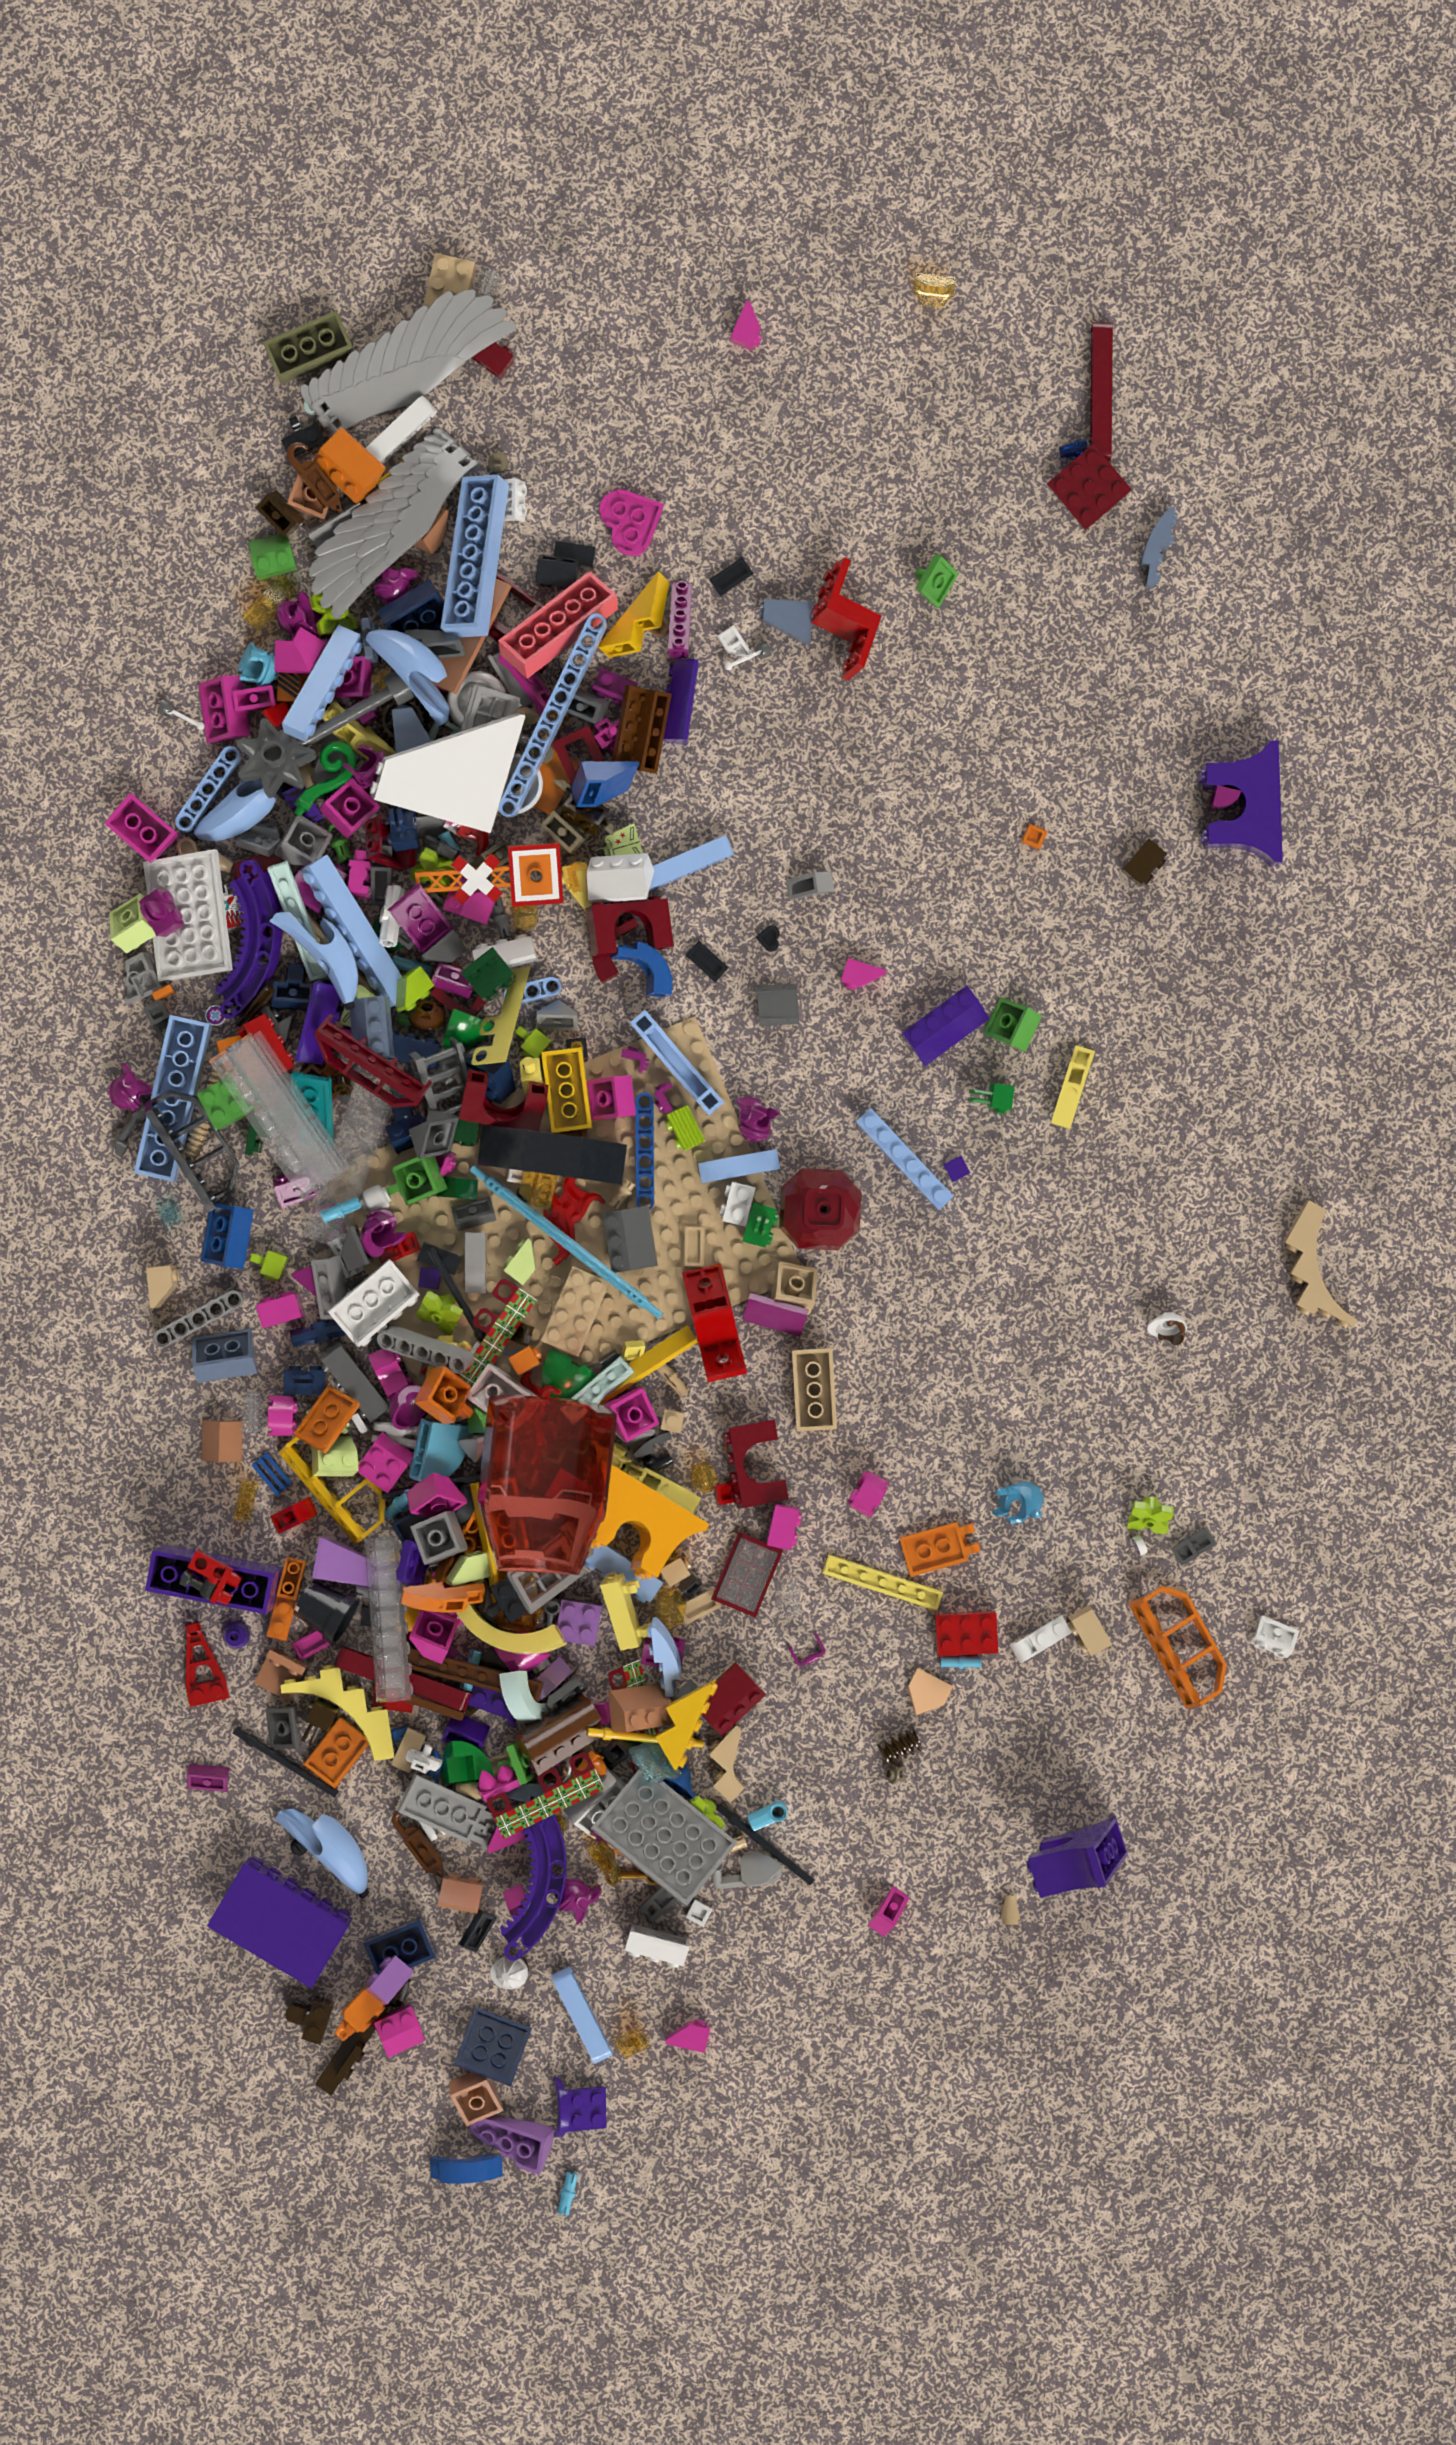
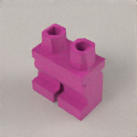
[348,850,371,899]

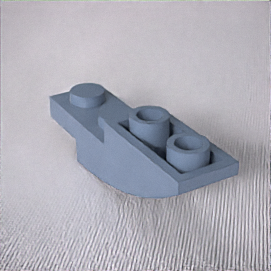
[1140,506,1178,589]

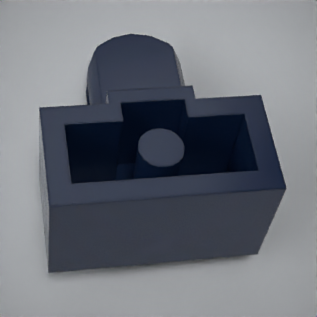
[386,806,419,851]
[272,963,314,1011]
[385,1106,426,1154]
[284,1366,326,1395]

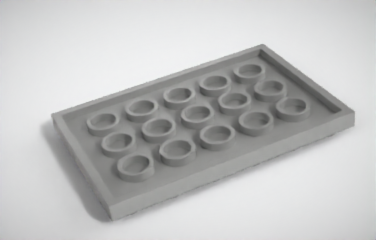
[591,1765,737,1907]

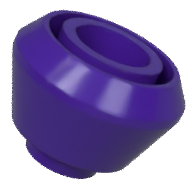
[222,1621,250,1649]

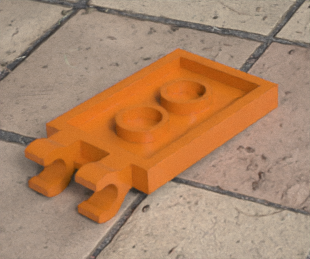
[899,1521,981,1577]

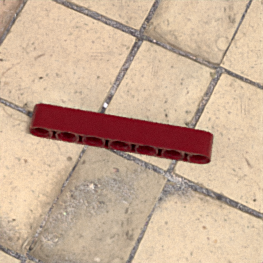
[1090,322,1113,461]
[334,1646,472,1712]

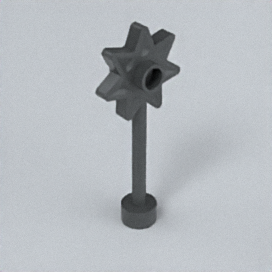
[237,671,414,798]

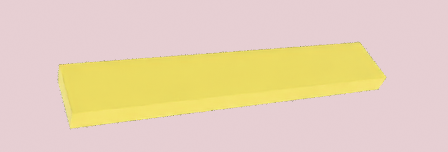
[822,1554,943,1611]

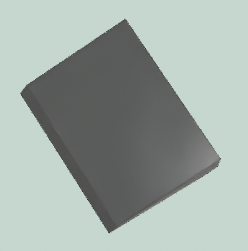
[266,1704,302,1749]

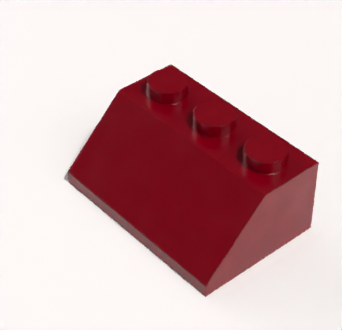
[702,1662,767,1736]

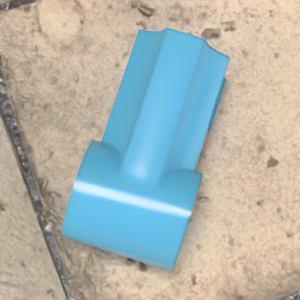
[747,1801,787,1831]

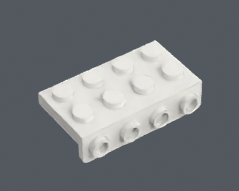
[327,1259,420,1347]

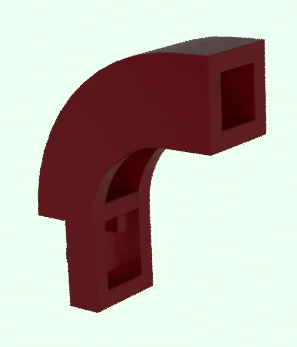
[592,917,639,984]

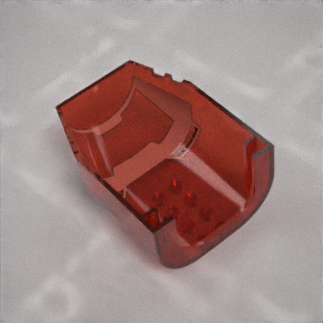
[477,1395,617,1575]

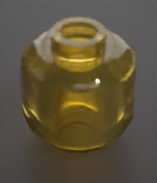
[512,905,538,930]
[689,1462,718,1493]

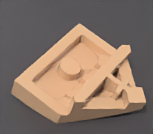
[907,1668,953,1716]

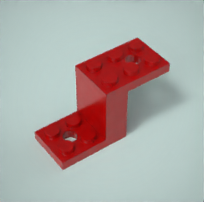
[811,557,882,681]
[682,1263,747,1383]

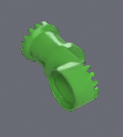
[327,824,354,864]

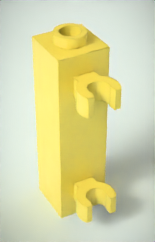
[600,1573,652,1651]

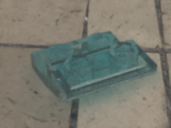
[628,1743,682,1783]

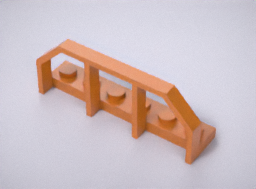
[1128,1586,1227,1709]

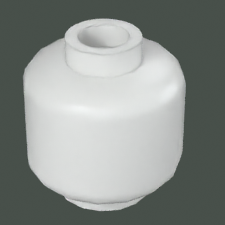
[360,1184,392,1212]

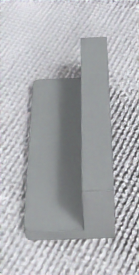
[303,497,361,549]
[487,652,533,708]
[311,1255,347,1320]

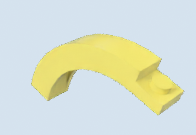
[456,1604,567,1654]

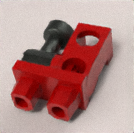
[179,1549,242,1605]

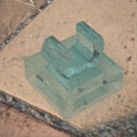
[158,1202,184,1228]

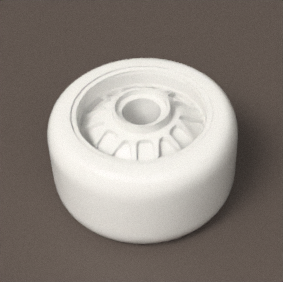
[447,671,508,728]

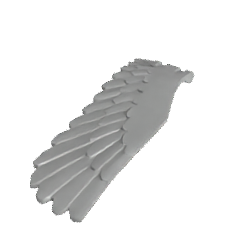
[300,290,516,437]
[309,428,481,619]

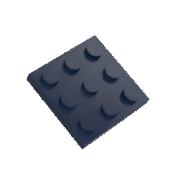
[454,2007,532,2087]

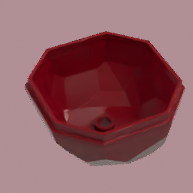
[779,1168,862,1251]

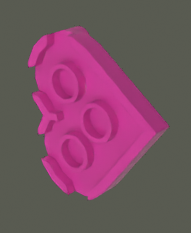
[599,489,664,557]

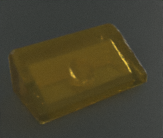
[233,1479,259,1521]

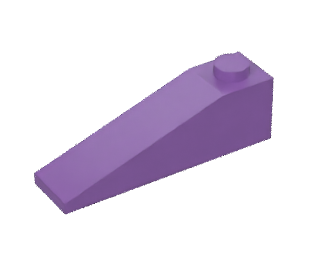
[469,2115,555,2175]

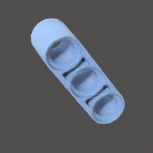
[503,977,562,1004]

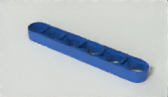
[635,1092,654,1211]

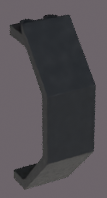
[477,1125,627,1185]

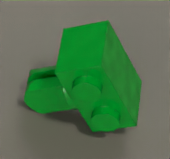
[968,1083,1015,1115]
[742,1202,779,1248]

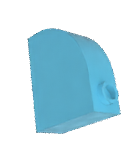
[409,1418,471,1482]

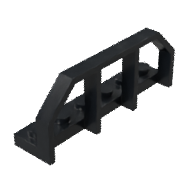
[144,1090,240,1212]

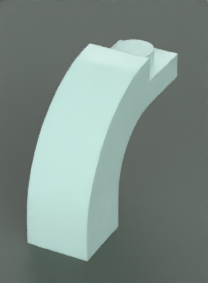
[499,1671,550,1723]

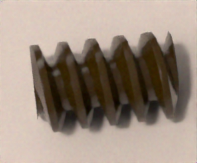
[877,1727,922,1766]

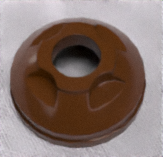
[409,1000,446,1032]

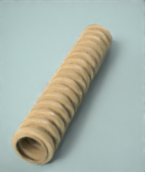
[184,1066,226,1161]

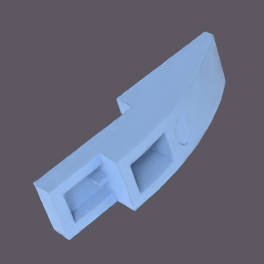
[648,1617,682,1697]

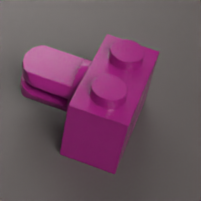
[139,889,185,937]

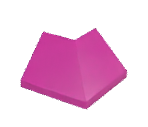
[274,627,326,674]

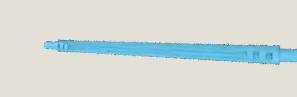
[470,1165,664,1320]

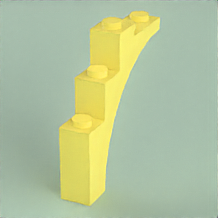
[280,1664,394,1761]

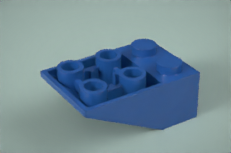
[571,761,639,807]

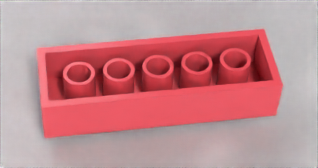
[498,571,618,679]

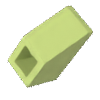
[504,1238,536,1285]
[445,1550,491,1587]

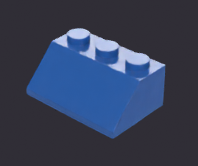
[200,1203,254,1269]

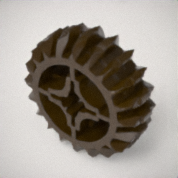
[376,698,431,747]

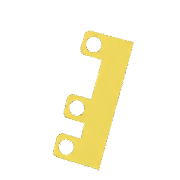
[471,966,531,1065]

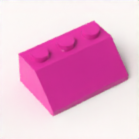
[198,676,250,744]
[104,793,180,863]

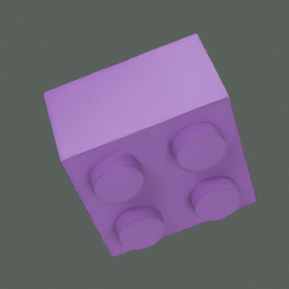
[557,1597,602,1646]
[365,1956,414,2005]

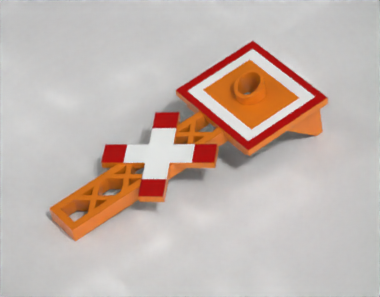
[415,843,564,907]

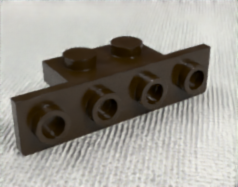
[315,2024,376,2096]

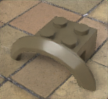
[540,780,614,854]

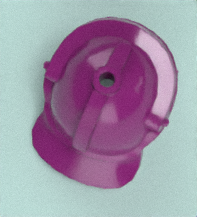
[373,566,421,605]
[276,591,322,636]
[343,745,385,789]
[109,1063,153,1112]
[735,1097,781,1142]
[361,1209,406,1257]
[555,1878,602,1925]

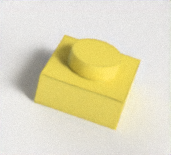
[621,1340,646,1361]

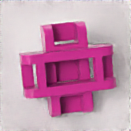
[593,718,619,755]

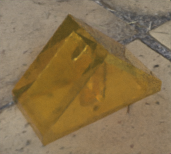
[613,2024,650,2058]

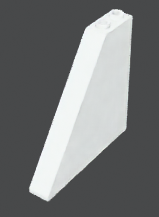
[370,713,525,833]

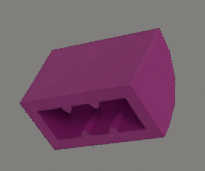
[1208,786,1241,811]

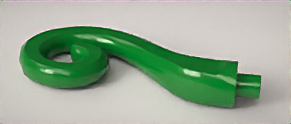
[294,741,357,817]

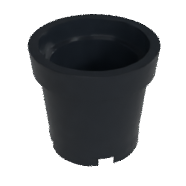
[293,1580,360,1645]

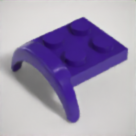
[396,1540,430,1587]
[468,1671,533,1728]
[553,2077,607,2138]

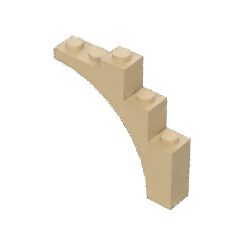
[1283,1200,1358,1329]

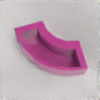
[368,1348,415,1401]

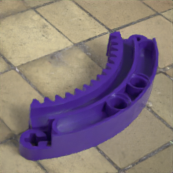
[215,860,283,1019]
[500,1814,567,1961]

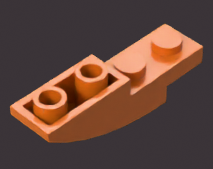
[266,1557,306,1642]
[400,1582,486,1613]

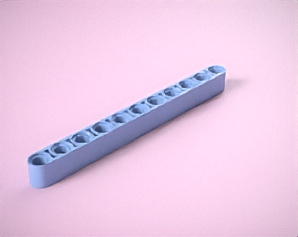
[499,613,607,818]

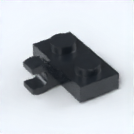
[281,416,326,457]
[485,1577,527,1623]

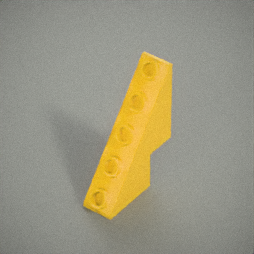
[598,572,670,658]
[655,1679,718,1770]

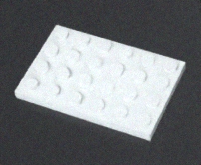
[143,849,233,982]

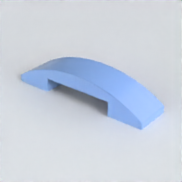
[698,1149,780,1183]

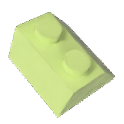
[109,893,156,953]
[311,1436,358,1476]

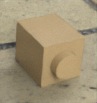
[661,1409,685,1433]
[661,1556,692,1587]

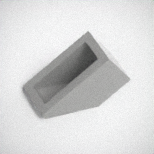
[786,871,835,900]

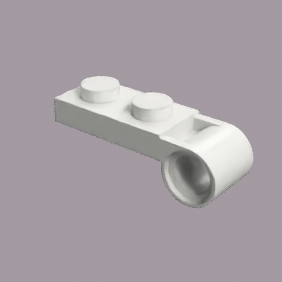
[1009,1615,1072,1663]

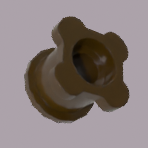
[331,1070,353,1096]

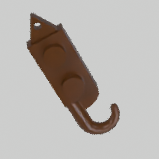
[287,442,342,512]
[392,1810,444,1878]

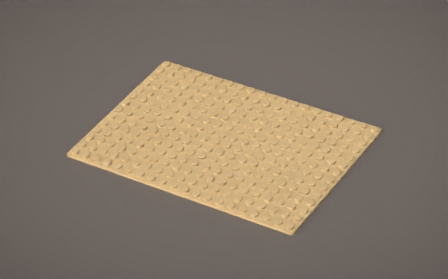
[325,1017,800,1422]

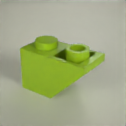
[396,966,434,1012]

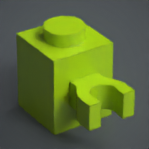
[515,1026,552,1058]
[250,1250,289,1282]

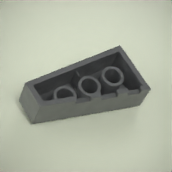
[320,1337,389,1422]

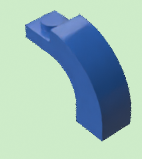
[610,942,673,998]
[430,2154,503,2184]

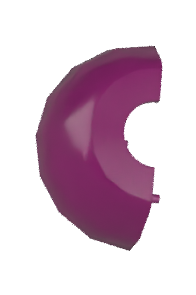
[389,1385,428,1430]

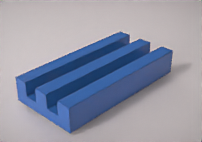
[252,1452,293,1496]

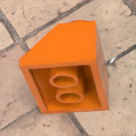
[314,427,386,503]

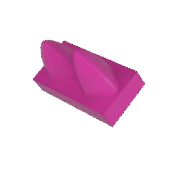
[476,1765,521,1803]

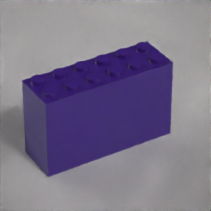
[145,1544,283,1614]
[207,1856,353,1989]

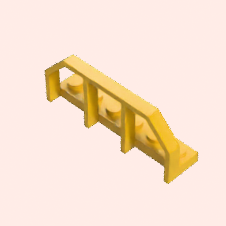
[278,1437,385,1545]

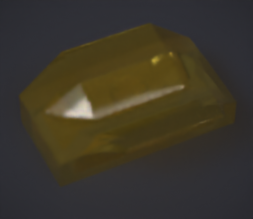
[913,272,956,309]
[519,1171,558,1210]
[653,1587,687,1631]
[587,1841,621,1885]

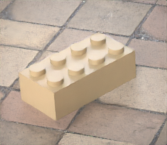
[423,253,476,308]
[541,1266,610,1357]
[791,1347,837,1432]

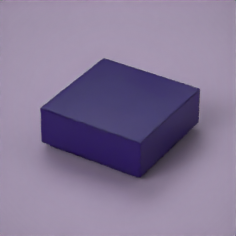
[944,1155,971,1183]
[418,1267,440,1290]

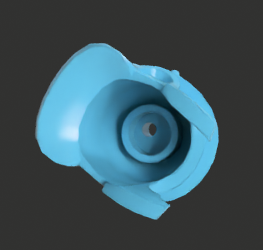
[238,642,278,687]

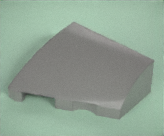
[125,952,164,1005]

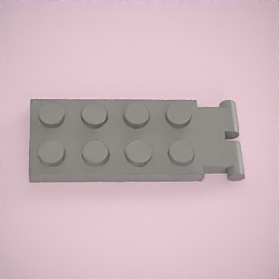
[397,1774,497,1850]

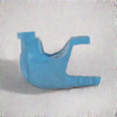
[992,1481,1044,1524]

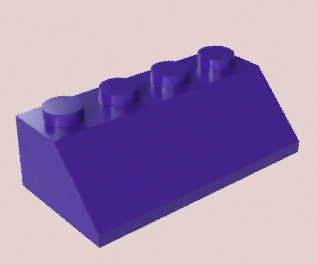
[663,659,699,745]
[295,978,342,1064]
[901,985,989,1066]

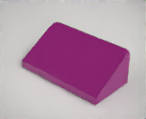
[432,962,473,999]
[187,1764,229,1792]

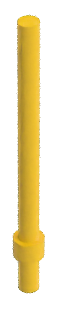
[586,1728,704,1748]

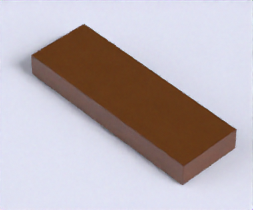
[405,1693,465,1721]

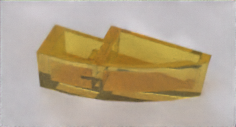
[241,575,298,632]

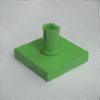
[915,554,959,608]
[498,1740,536,1785]

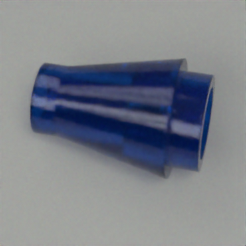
[1059,438,1088,458]

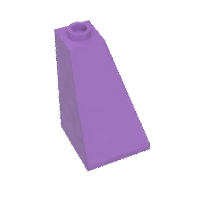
[312,1535,394,1589]

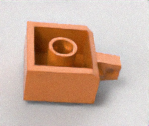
[414,1366,474,1424]
[334,1985,385,2041]

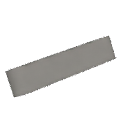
[153,1290,245,1348]
[377,1325,474,1374]

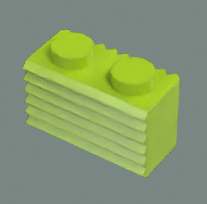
[665,1105,706,1152]

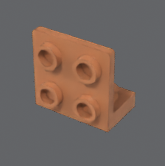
[254,1647,308,1701]

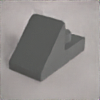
[261,1006,294,1046]

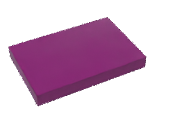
[387,884,453,955]
[742,1293,809,1337]

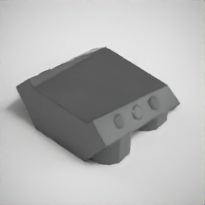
[757,984,799,1026]
[547,1673,588,1709]

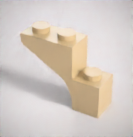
[709,1723,745,1803]

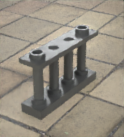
[408,1037,468,1116]

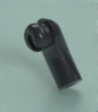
[643,1454,674,1471]

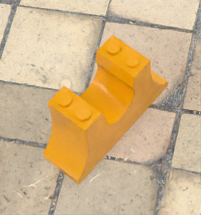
[586,1462,710,1580]

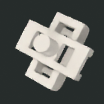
[406,1744,443,1774]

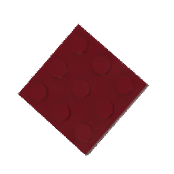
[1046,443,1132,530]

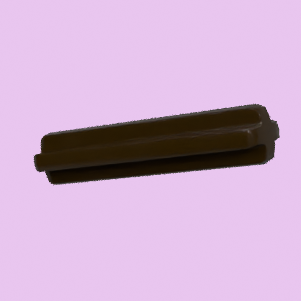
[235,985,275,1028]

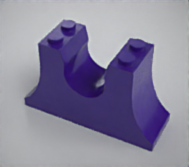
[1198,740,1283,866]
[1027,1817,1128,1898]

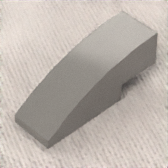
[465,1232,487,1293]

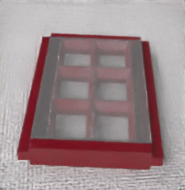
[711,1532,783,1618]

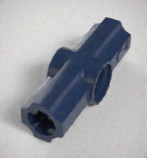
[290,1320,346,1348]

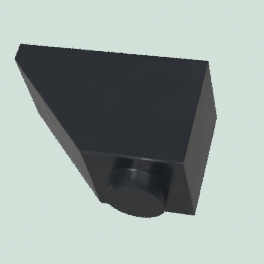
[599,1731,642,1770]

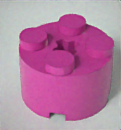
[267,1395,297,1436]
[847,1471,890,1518]

